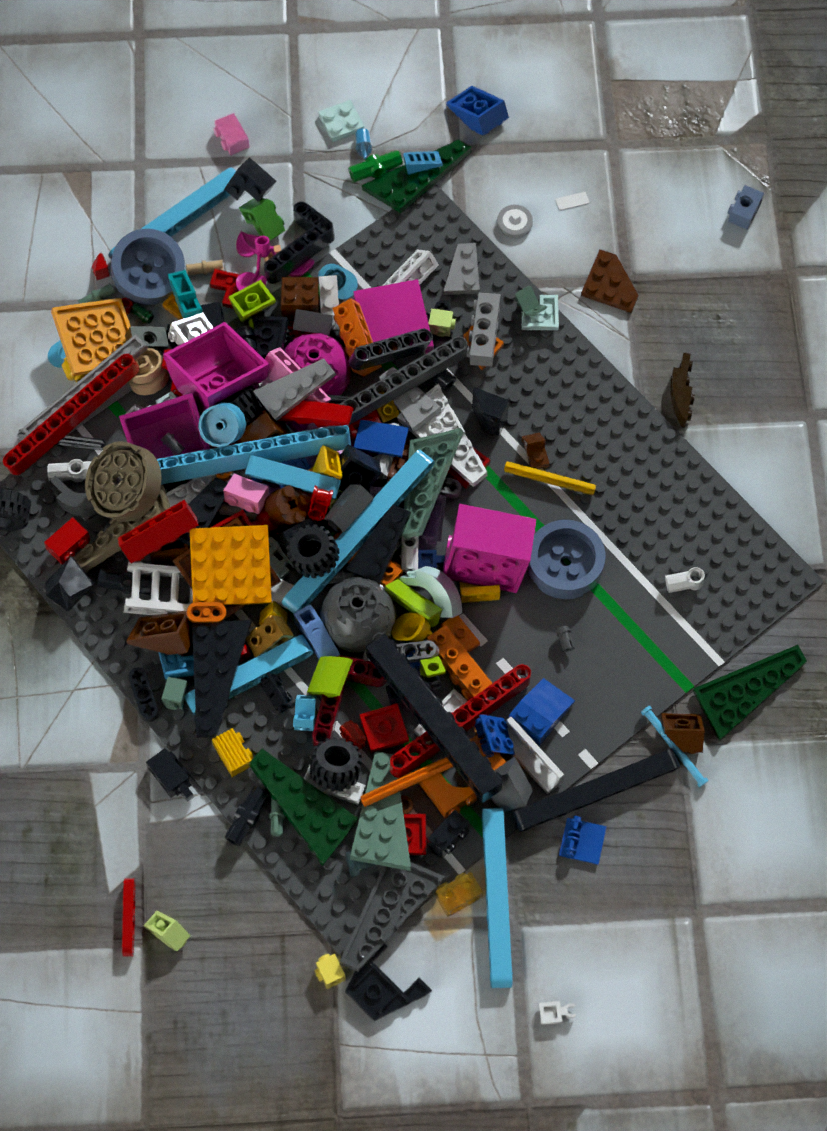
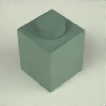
[162,677,189,710]

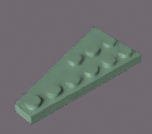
[402,428,464,539]
[350,751,411,871]

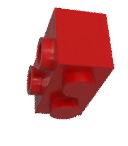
[44,517,90,565]

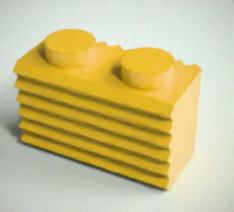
[212,728,254,777]

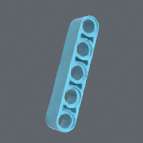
[245,455,341,500]

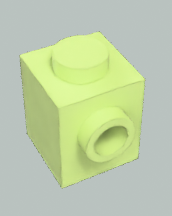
[429,308,456,337]

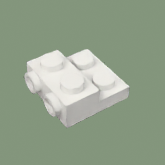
[168,313,213,346]

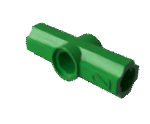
[348,150,403,182]

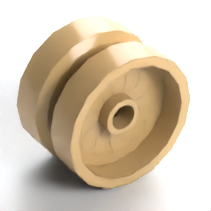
[128,348,169,395]

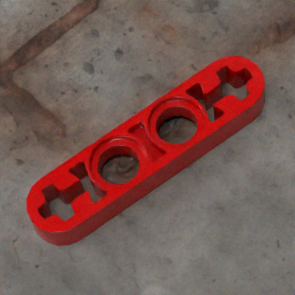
[122,878,136,957]

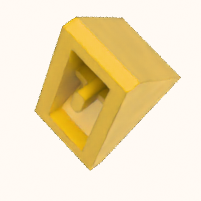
[312,445,342,480]

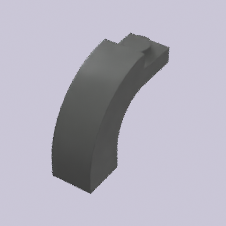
[50,476,99,516]

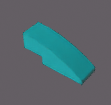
[168,270,202,319]

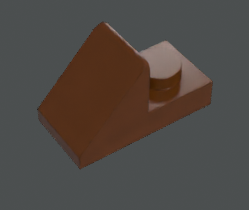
[522,433,550,469]

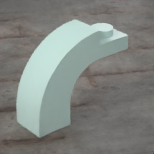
[400,566,462,618]

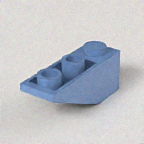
[294,604,340,659]

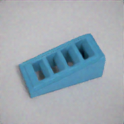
[403,151,442,174]

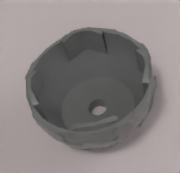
[320,577,397,653]

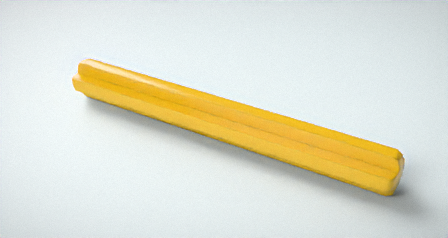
[504,462,596,495]

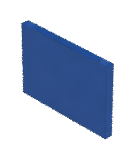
[354,420,409,458]

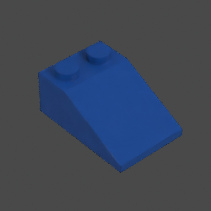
[446,86,509,136]
[509,678,575,746]

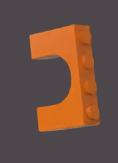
[418,734,506,819]

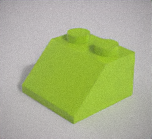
[229,280,276,322]

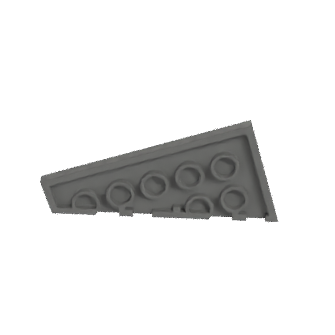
[339,862,445,972]

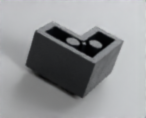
[224,157,277,202]

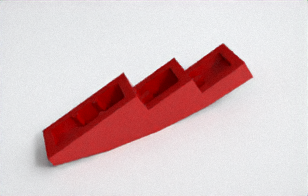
[278,401,354,427]

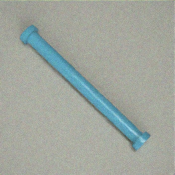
[641,705,709,788]

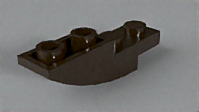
[670,352,695,428]

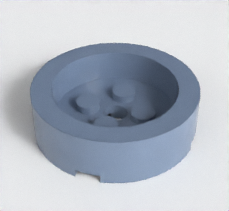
[110,229,185,305]
[527,520,606,599]

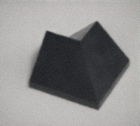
[45,556,94,611]

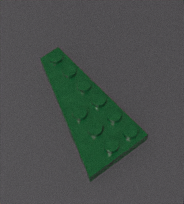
[361,139,472,213]
[693,645,807,742]
[249,748,358,867]

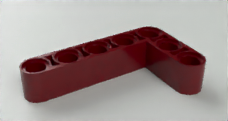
[312,655,386,747]

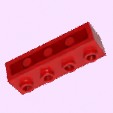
[118,499,198,564]

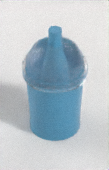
[355,128,373,159]

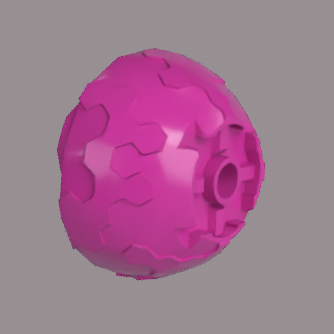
[284,333,351,396]

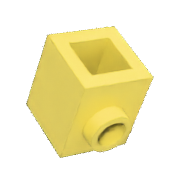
[314,954,346,989]

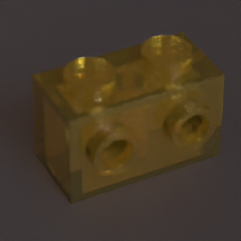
[435,872,483,917]

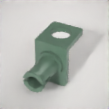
[515,286,547,316]

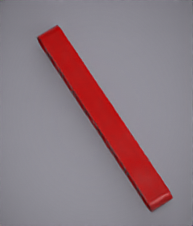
[3,353,139,475]
[390,664,531,778]

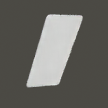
[555,192,589,210]

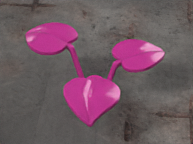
[236,231,315,291]

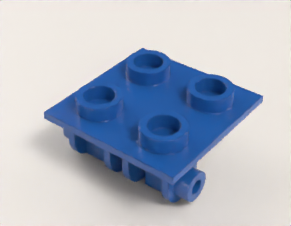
[474,714,515,758]
[559,816,607,865]

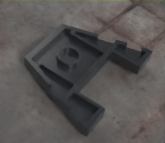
[345,944,432,1022]

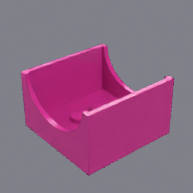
[442,504,536,593]

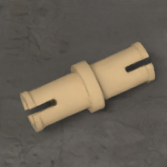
[186,259,223,276]

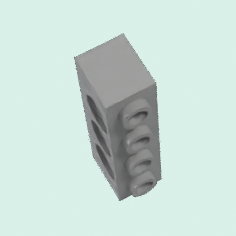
[467,292,501,367]

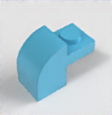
[293,695,317,731]

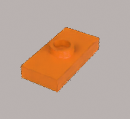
[441,615,480,653]

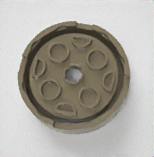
[85,441,161,522]

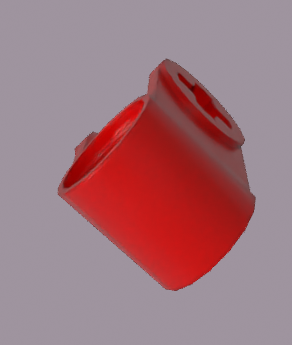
[308,485,333,521]

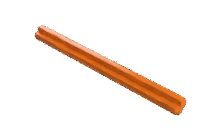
[360,757,453,807]

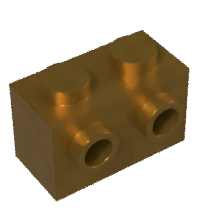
[246,615,294,657]

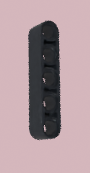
[348,329,433,371]

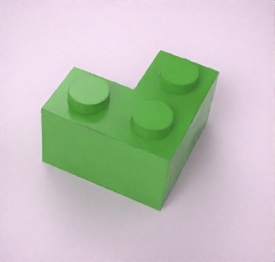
[239,198,286,241]

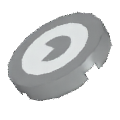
[497,205,533,238]

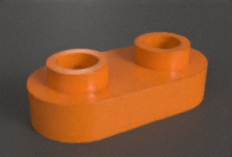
[186,602,226,623]

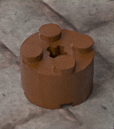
[264,486,310,528]

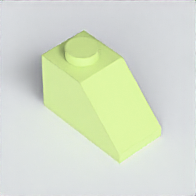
[144,911,191,951]

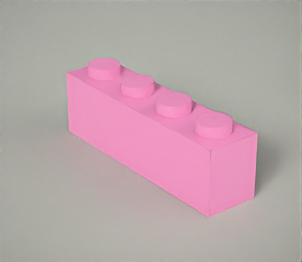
[265,347,331,403]

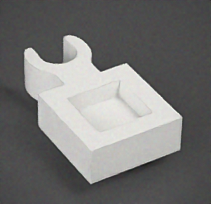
[539,1001,576,1025]

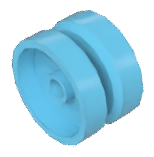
[198,402,246,447]

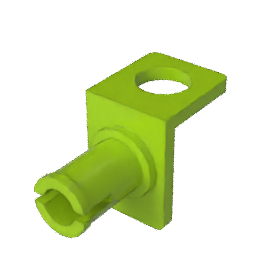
[420,650,445,677]

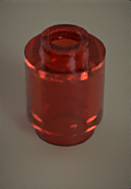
[339,720,367,750]

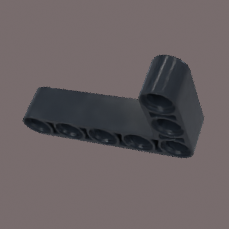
[263,202,335,284]

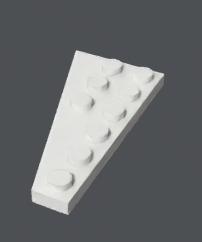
[397,384,487,487]

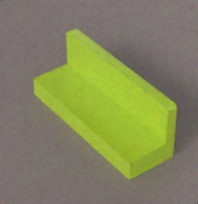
[384,579,443,627]

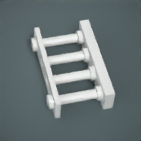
[124,561,200,616]

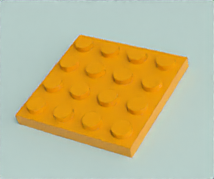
[51,298,130,376]
[190,525,272,605]

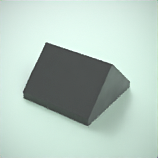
[492,757,533,812]

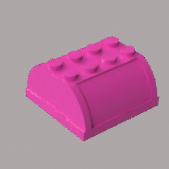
[163,322,270,413]
[119,393,210,459]

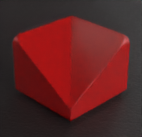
[92,253,110,281]

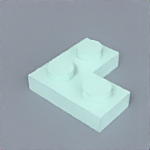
[521,295,559,330]

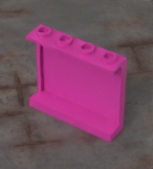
[352,279,434,354]

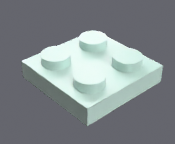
[318,100,365,142]

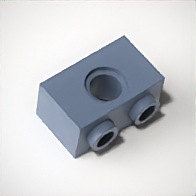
[727,185,764,230]

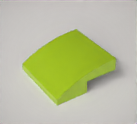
[307,656,353,698]

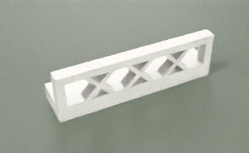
[382,250,439,286]
[506,717,564,794]

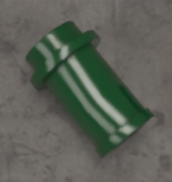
[131,303,154,324]

